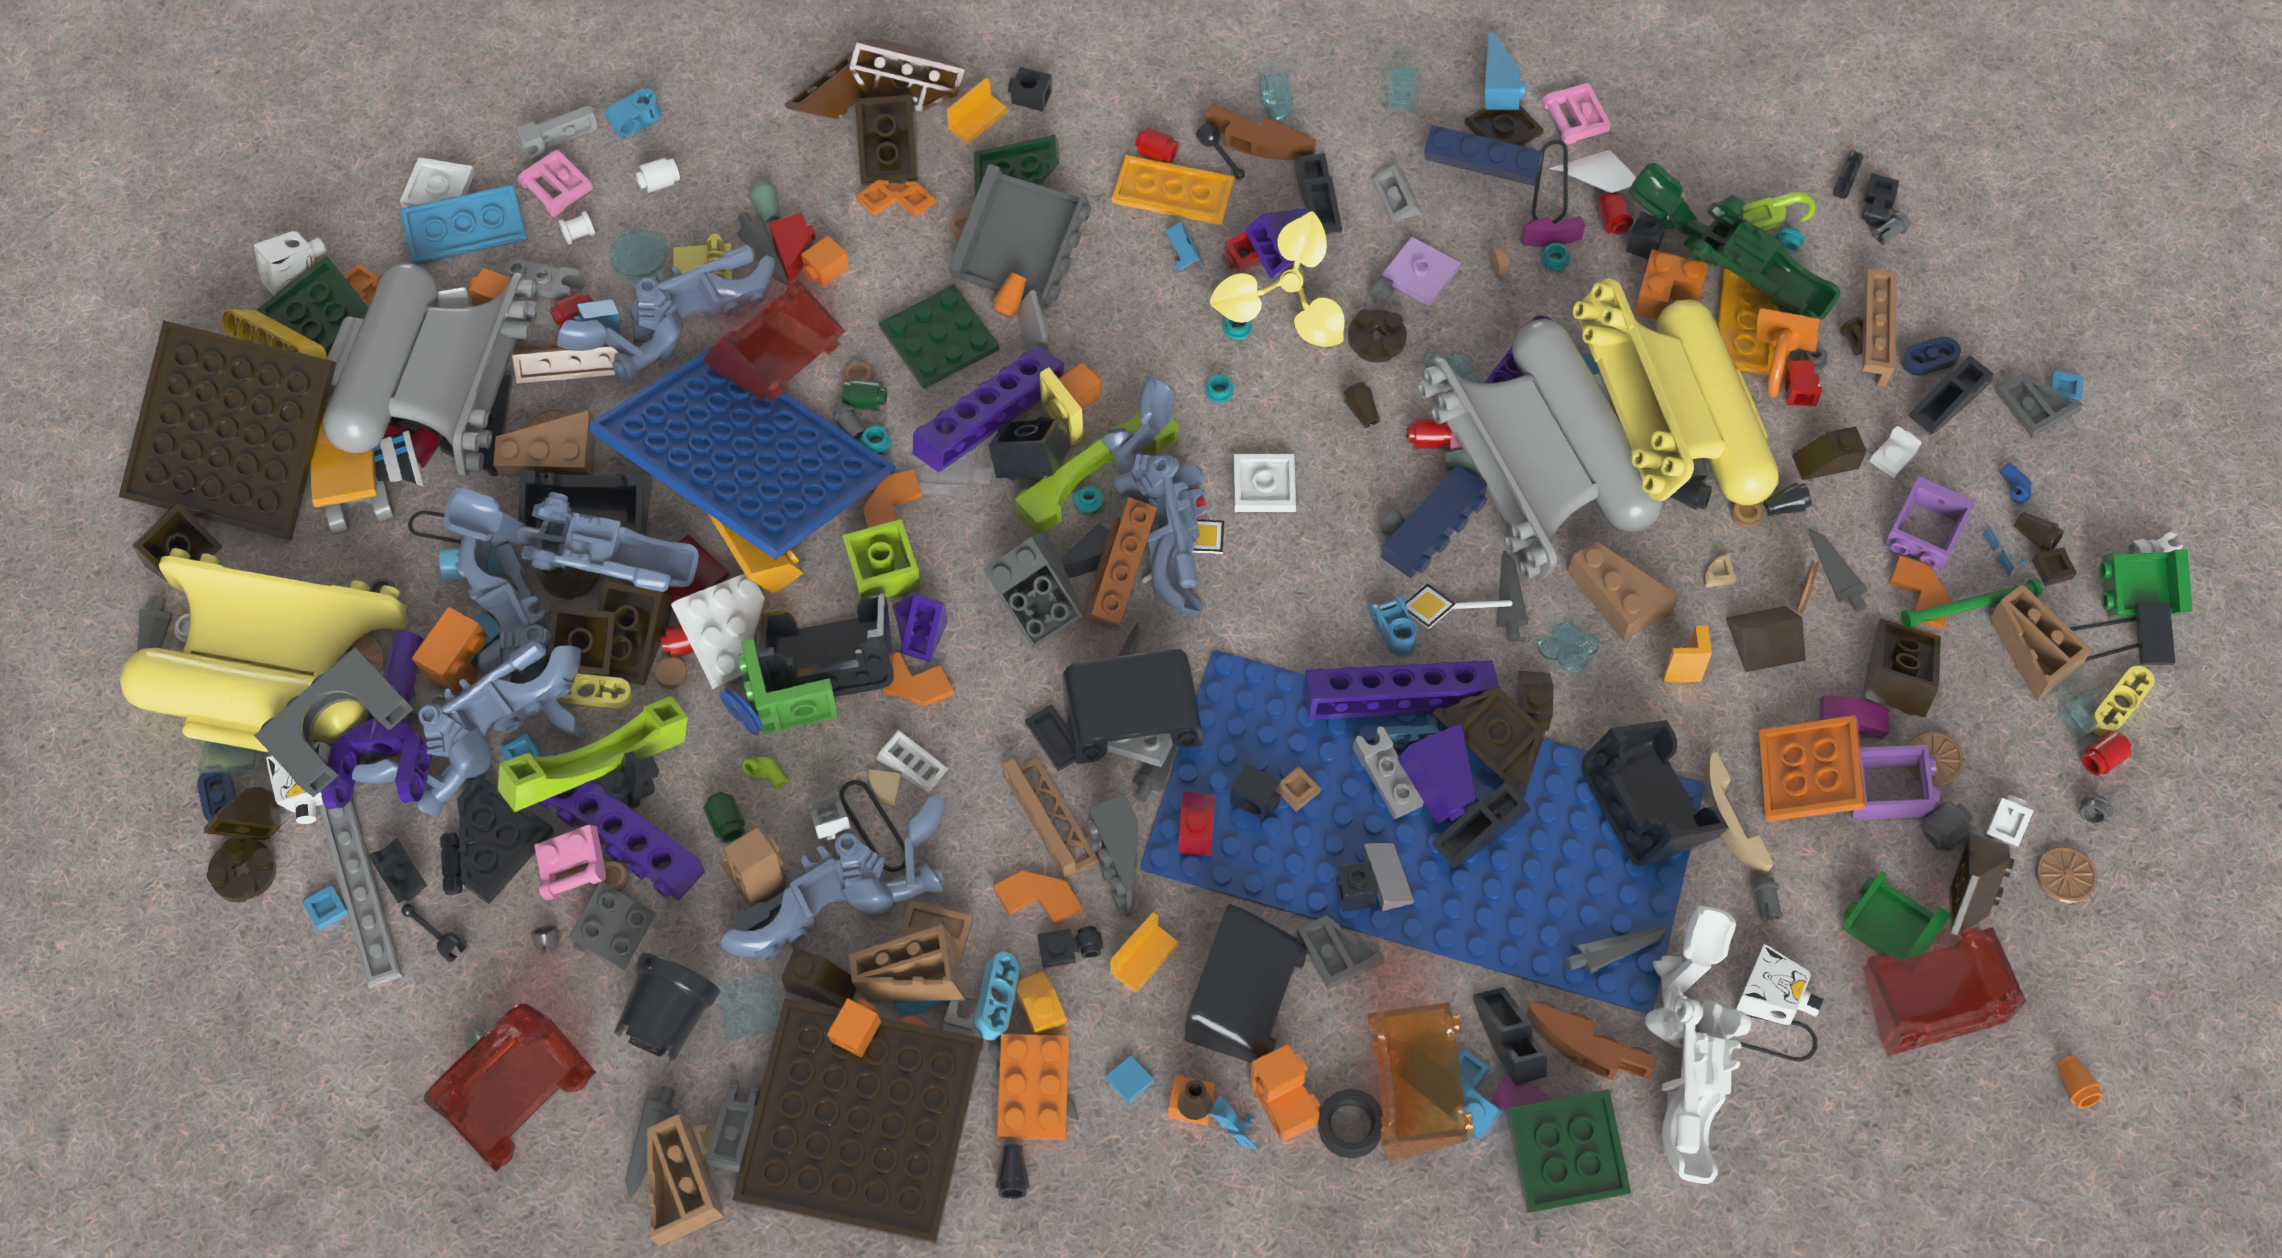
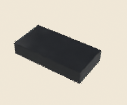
[2135,602,2176,665]
[1025,705,1076,771]

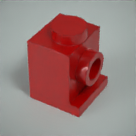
[1222,231,1261,272]
[1784,360,1822,406]

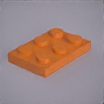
[997,1034,1070,1140]

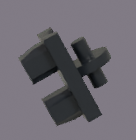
[603,751,659,809]
[368,838,427,904]

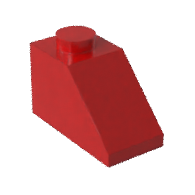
[769,213,816,282]
[1179,792,1216,856]

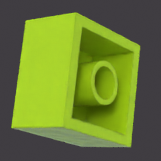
[842,519,921,600]

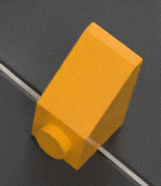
[1015,971,1067,1035]

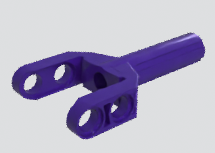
[321,631,432,809]

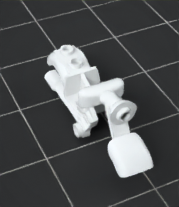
[1645,905,1751,1184]

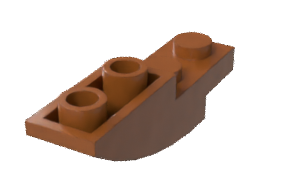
[1206,103,1316,161]
[1526,1000,1658,1081]

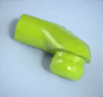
[742,757,789,790]

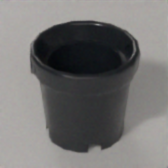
[613,953,720,1061]

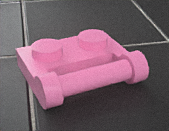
[1542,83,1611,145]
[517,149,593,217]
[534,824,606,901]

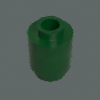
[842,379,887,411]
[703,792,745,843]

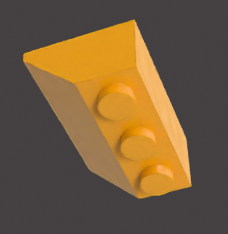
[708,514,804,594]

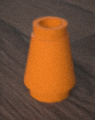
[992,272,1027,318]
[2057,1055,2103,1109]

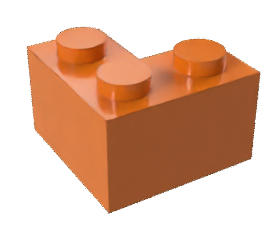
[1634,250,1709,319]
[412,607,488,694]
[1250,1044,1321,1142]

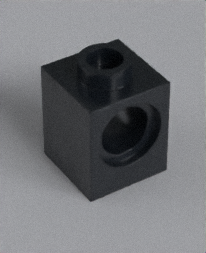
[1008,67,1052,112]
[1626,211,1668,260]
[1230,763,1282,820]
[1336,861,1377,912]

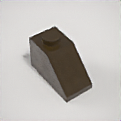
[1792,426,1867,480]
[1517,671,1554,730]
[204,787,281,840]
[781,948,857,1009]

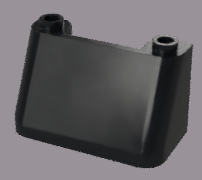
[518,471,652,547]
[758,592,894,697]
[1062,649,1203,764]
[1581,720,1729,866]
[1185,904,1308,1063]

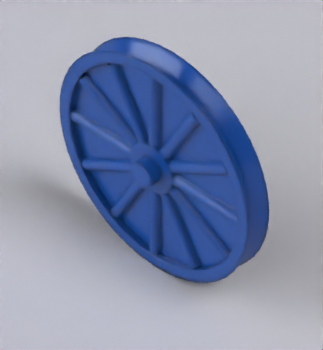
[719,687,763,735]

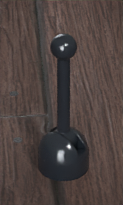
[1195,122,1245,180]
[401,904,467,962]

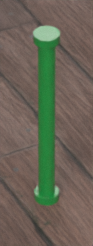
[1901,578,2043,629]

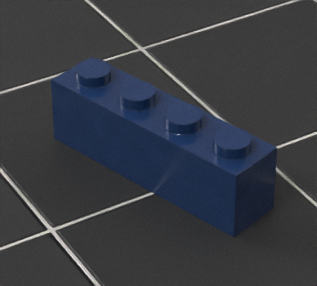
[1424,125,1543,186]
[1382,464,1488,578]

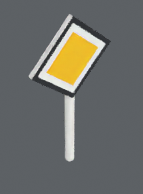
[1142,519,1224,583]
[1405,583,1512,629]

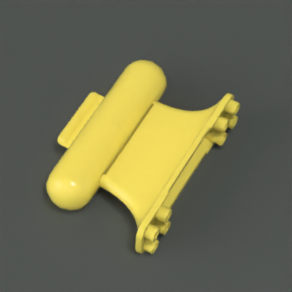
[1573,278,1779,506]
[120,548,409,752]

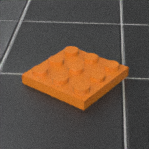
[1759,715,1866,822]

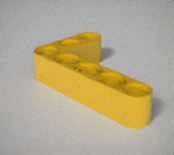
[221,309,327,359]

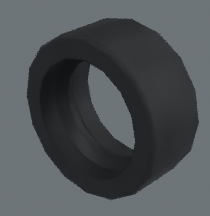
[1318,1089,1384,1159]

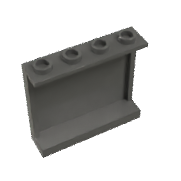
[948,164,1091,307]

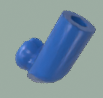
[2000,463,2031,504]

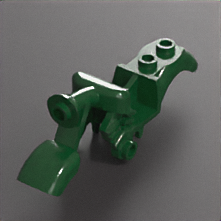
[1629,163,1840,320]

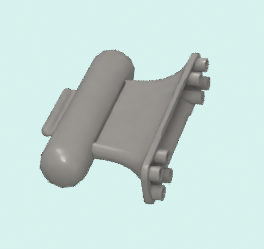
[323,263,539,476]
[1417,318,1663,580]

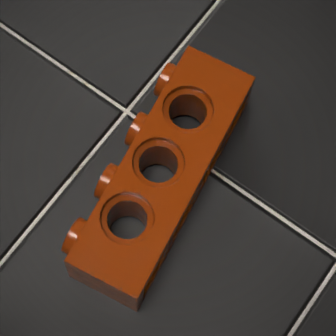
[1081,497,1157,628]

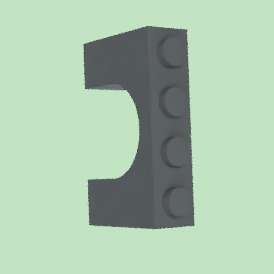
[254,647,413,798]

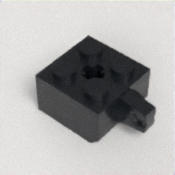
[988,416,1071,480]

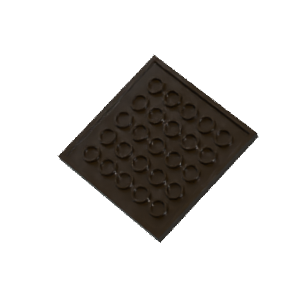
[119,320,337,540]
[732,999,984,1244]

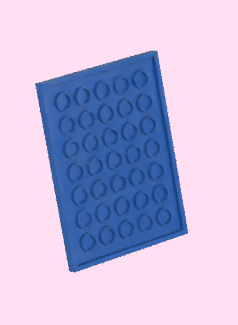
[589,345,896,560]

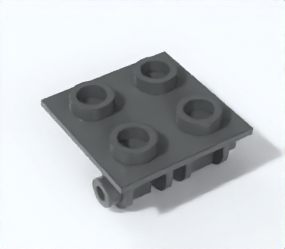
[568,882,657,970]

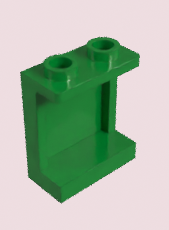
[2099,549,2193,617]
[1842,870,1950,974]

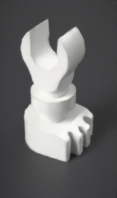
[2126,532,2183,554]

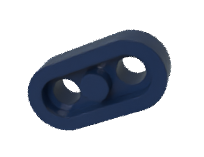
[1902,337,1961,375]
[197,767,236,822]

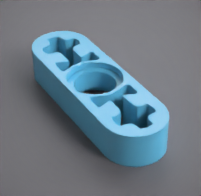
[974,951,1020,1040]

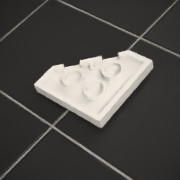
[671,574,765,689]

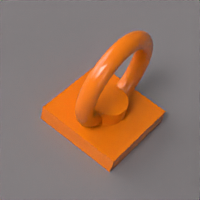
[1756,308,1820,398]

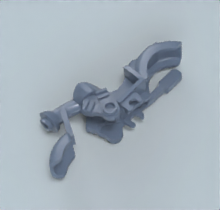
[557,245,776,384]
[1101,376,1208,616]
[443,487,699,593]
[455,536,587,740]
[352,640,581,818]
[720,796,946,962]

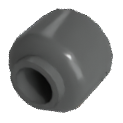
[1922,802,1973,850]

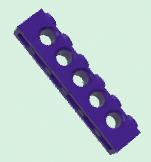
[913,345,1064,473]
[1302,660,1500,720]
[538,753,705,901]

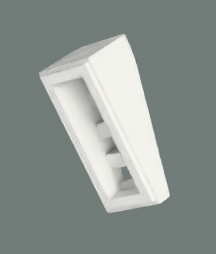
[876,730,949,794]

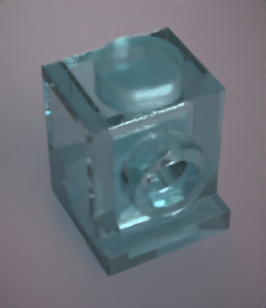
[1387,67,1419,111]
[1259,73,1293,119]

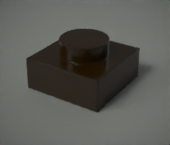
[2032,547,2077,586]

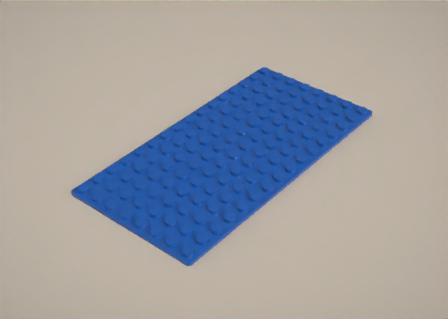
[1141,651,1705,1014]

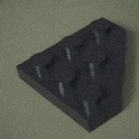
[457,775,554,904]

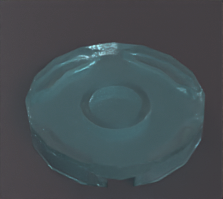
[609,229,668,281]

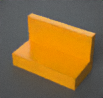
[947,78,1007,144]
[1663,625,1712,682]
[1110,912,1179,993]

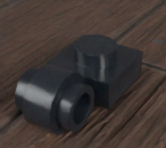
[1861,173,1900,226]
[1038,926,1103,968]

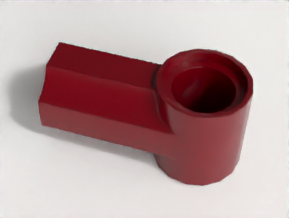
[383,421,441,468]

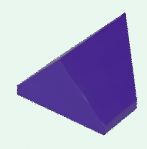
[892,594,947,662]

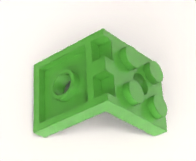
[738,639,838,735]

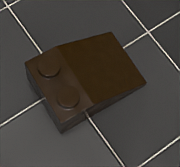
[855,95,918,184]
[593,581,675,685]
[1863,618,1941,718]
[1949,833,2014,935]

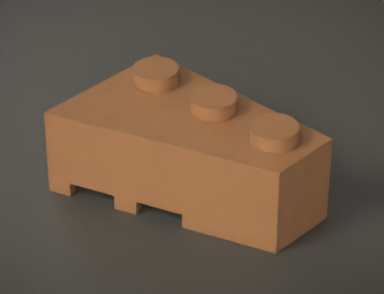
[493,410,595,476]
[1568,541,1679,641]
[1990,584,2092,701]
[719,827,787,907]
[849,924,965,1001]
[647,1114,725,1246]

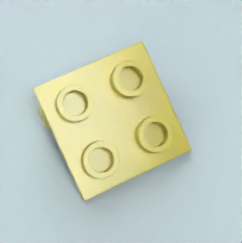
[673,234,732,280]

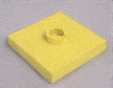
[1040,368,1083,445]

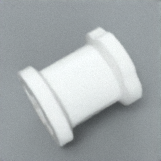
[558,211,595,245]

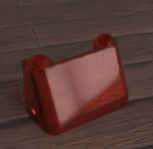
[703,279,846,402]
[1863,927,2027,1056]
[424,1003,596,1173]

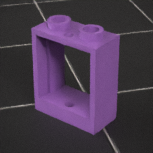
[1885,476,1976,571]
[1851,745,1940,819]

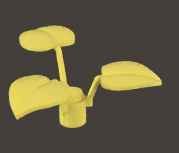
[1210,211,1345,347]

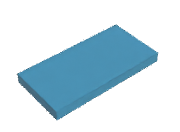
[399,184,528,265]

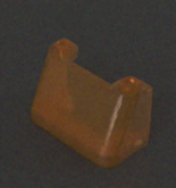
[1368,1002,1475,1162]

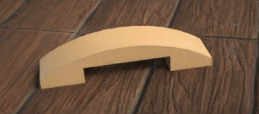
[1705,752,1774,877]

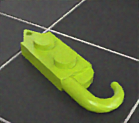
[1708,191,1816,231]

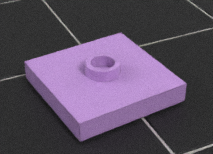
[1381,237,1461,306]

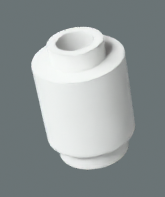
[635,158,680,193]

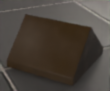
[132,502,222,582]
[544,605,615,675]
[1726,606,1806,672]

